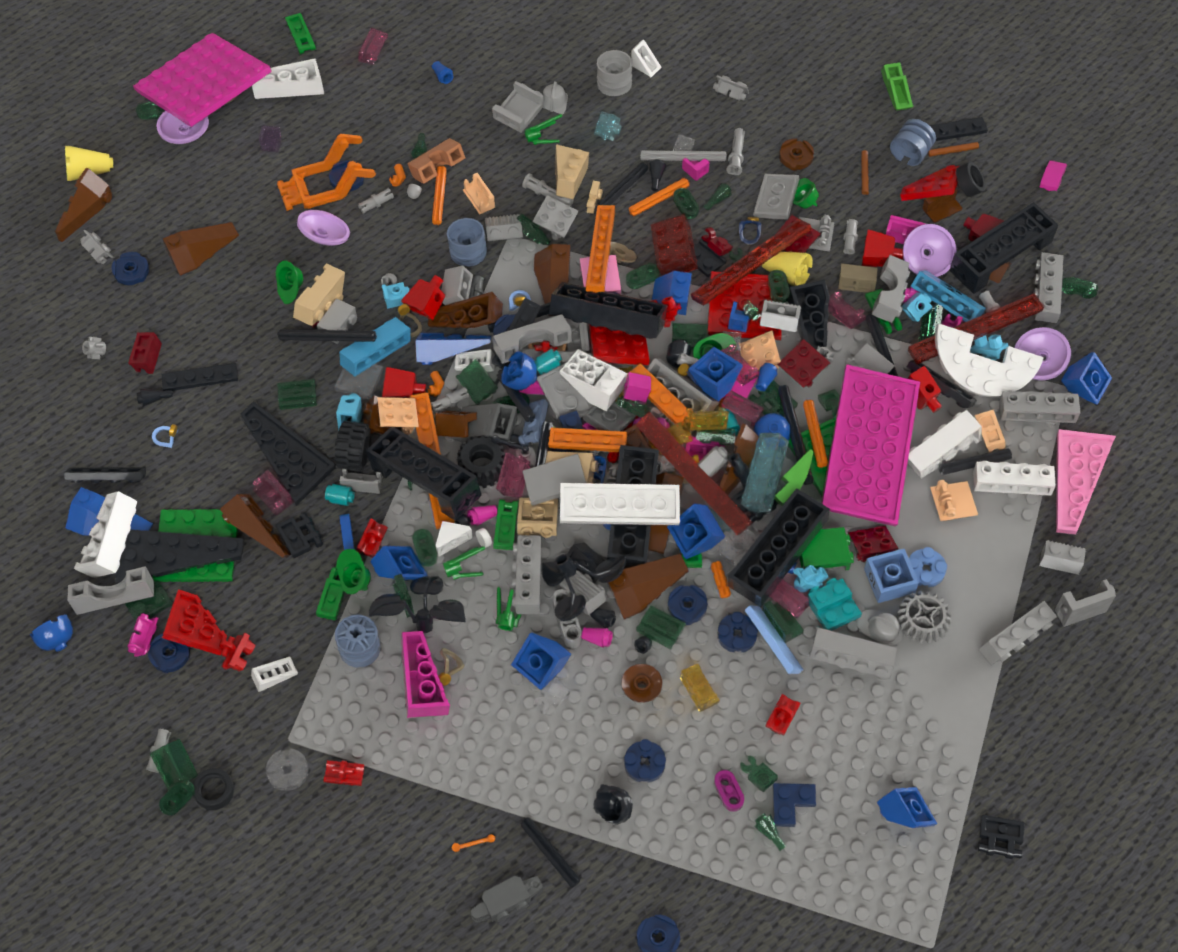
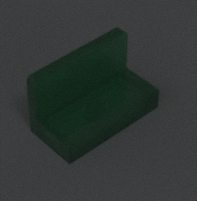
[762,600,804,643]
[150,739,198,791]

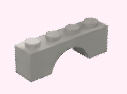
[872,255,910,323]
[493,314,572,364]
[68,566,154,615]

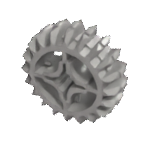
[897,590,952,644]

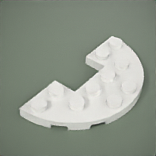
[935,324,1044,397]

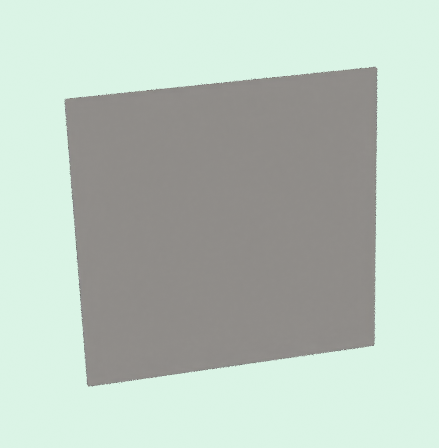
[288,238,1068,949]

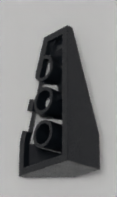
[786,280,830,350]

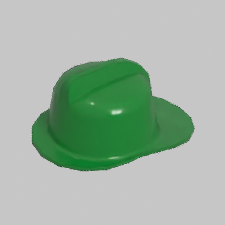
[793,178,819,209]
[276,261,304,304]
[693,333,737,359]
[336,549,371,594]

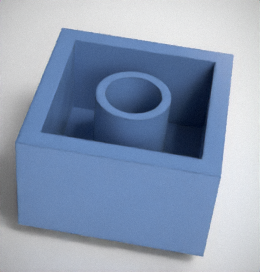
[864,549,919,603]

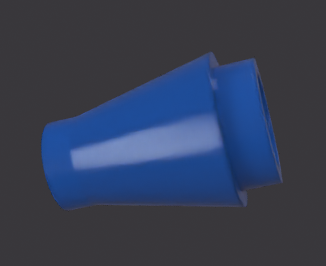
[432,61,454,84]
[755,363,778,392]

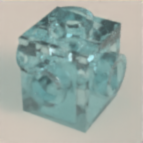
[594,111,622,141]

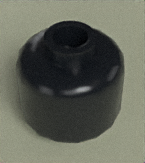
[666,339,691,368]

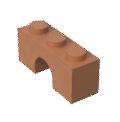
[408,138,465,184]

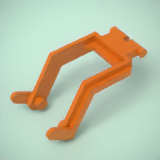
[277,134,376,211]

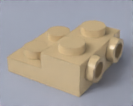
[517,498,558,538]

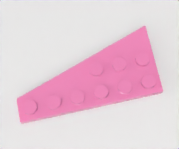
[1056,429,1116,535]

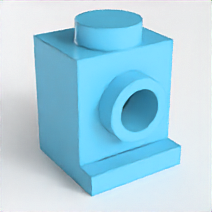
[382,282,409,309]
[901,292,932,322]

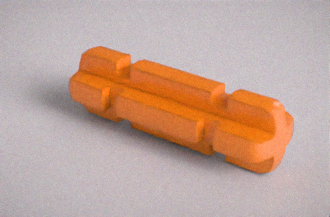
[711,561,731,599]

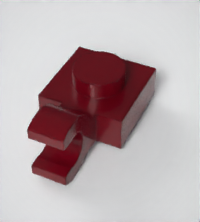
[701,227,733,256]

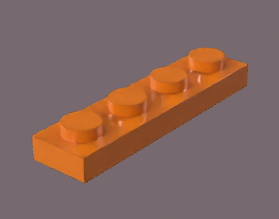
[626,363,692,427]
[548,428,627,452]

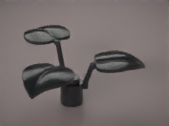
[542,554,627,621]
[369,576,466,633]

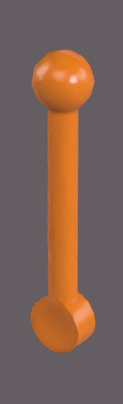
[452,834,495,852]

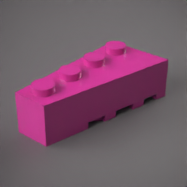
[401,631,450,718]

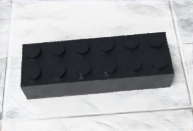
[549,282,668,339]
[607,445,659,567]
[728,488,830,607]

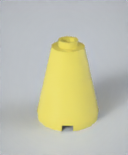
[65,146,113,181]
[760,251,812,286]

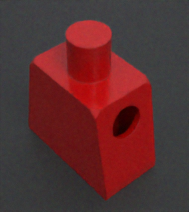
[862,230,903,267]
[401,275,445,320]
[908,366,942,413]
[382,367,426,398]

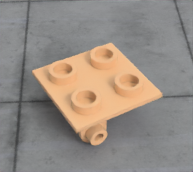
[738,331,781,371]
[377,397,419,435]
[930,480,978,521]

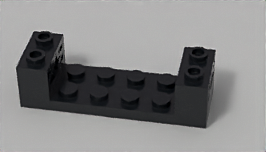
[949,202,1058,294]
[366,427,482,521]

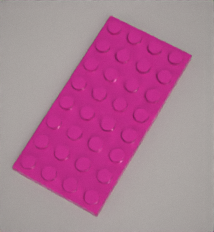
[821,365,920,527]

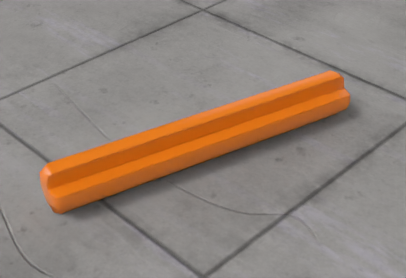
[432,166,447,225]
[629,178,689,216]
[803,400,828,468]

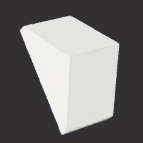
[631,40,662,77]
[436,521,472,557]

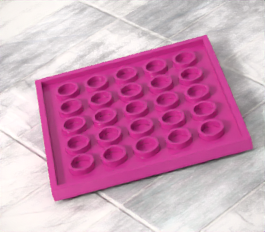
[133,33,272,127]

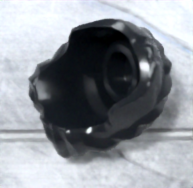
[593,784,633,825]

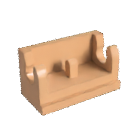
[463,173,495,215]
[975,410,1005,453]

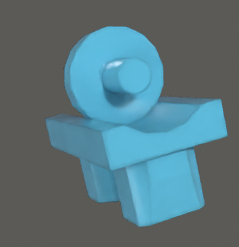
[970,333,1008,361]
[793,565,829,593]

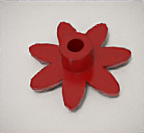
[534,341,558,353]

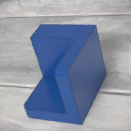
[728,301,750,332]

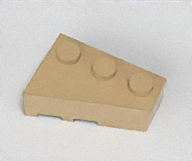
[555,145,589,199]
[293,264,345,326]

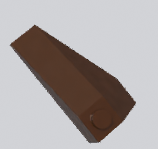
[55,168,112,242]
[163,222,239,276]
[534,244,570,316]
[428,292,503,328]
[715,423,765,506]
[648,473,684,554]
[220,494,291,558]
[608,554,689,620]

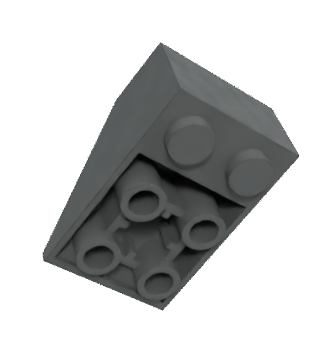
[453,403,518,450]

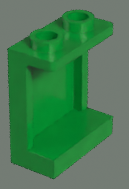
[799,527,854,571]

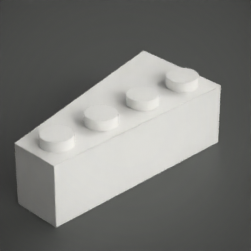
[252,59,324,99]
[908,410,982,479]
[74,492,137,578]

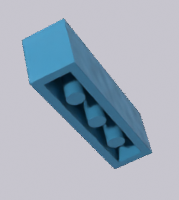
[910,270,986,325]
[339,317,410,377]

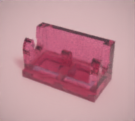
[358,27,388,65]
[828,292,866,329]
[720,344,759,386]
[721,390,764,428]
[496,453,530,498]
[253,470,293,515]
[769,579,810,618]

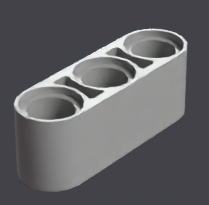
[553,589,581,649]

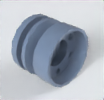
[890,119,936,166]
[447,218,487,267]
[335,614,381,668]

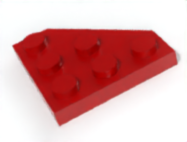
[900,165,959,201]
[162,589,227,656]

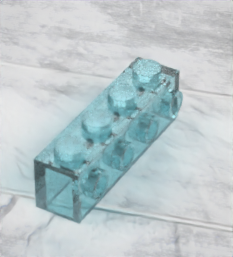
[741,433,789,512]

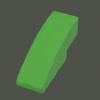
[881,62,913,111]
[773,449,813,506]

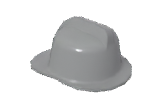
[542,81,568,115]
[857,609,903,646]

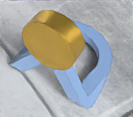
[509,290,531,311]
[152,424,178,448]

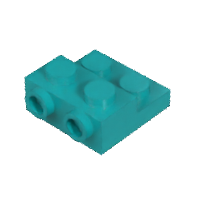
[806,578,862,631]

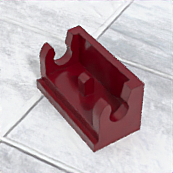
[128,332,162,374]

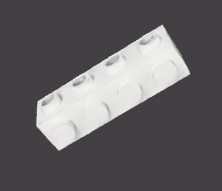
[973,461,1056,496]

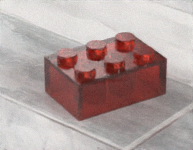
[651,214,698,276]

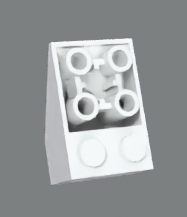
[560,349,627,411]

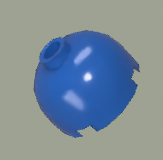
[501,351,537,390]
[753,413,791,452]
[30,614,73,652]

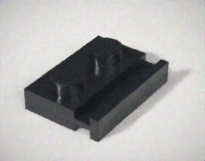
[683,240,727,278]

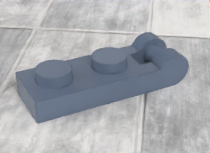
[519,399,549,446]

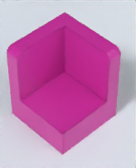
[682,158,710,181]
[624,372,651,403]

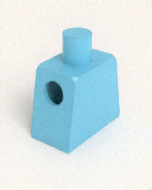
[336,393,362,431]

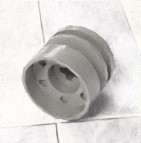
[597,50,632,96]

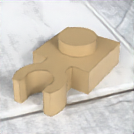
[587,181,603,214]

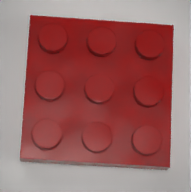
[589,325,650,365]

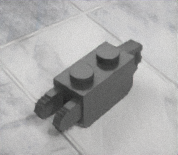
[471,876,543,924]

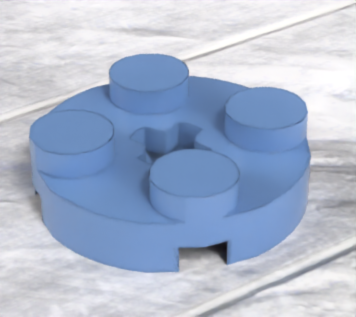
[909,547,947,587]

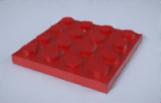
[707,271,784,340]

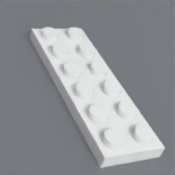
[560,483,680,525]

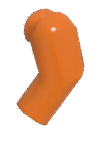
[389,164,406,187]
[428,371,444,397]

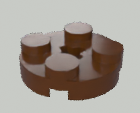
[779,139,814,171]

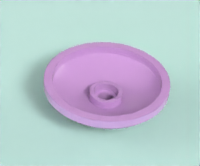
[157,111,209,144]
[297,210,350,246]
[903,224,957,277]
[1015,327,1071,381]

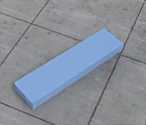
[745,605,804,674]

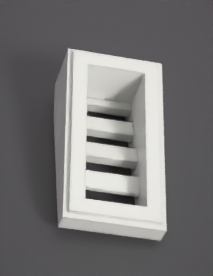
[455,349,495,372]
[251,657,298,692]

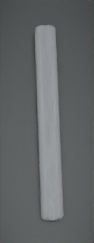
[641,151,727,161]

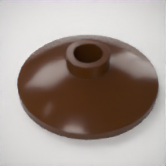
[622,664,663,703]

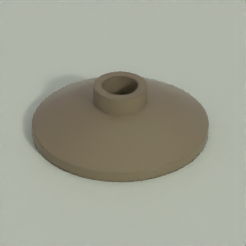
[609,242,637,263]

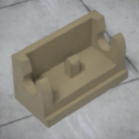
[838,264,877,293]

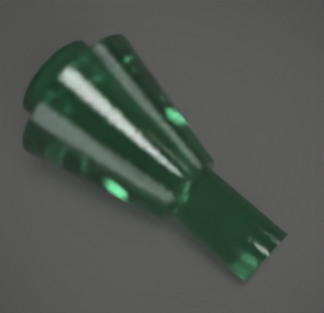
[411,133,428,159]
[703,183,732,211]
[754,813,786,851]

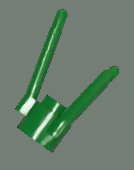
[524,114,562,145]
[443,546,485,580]
[496,587,522,631]

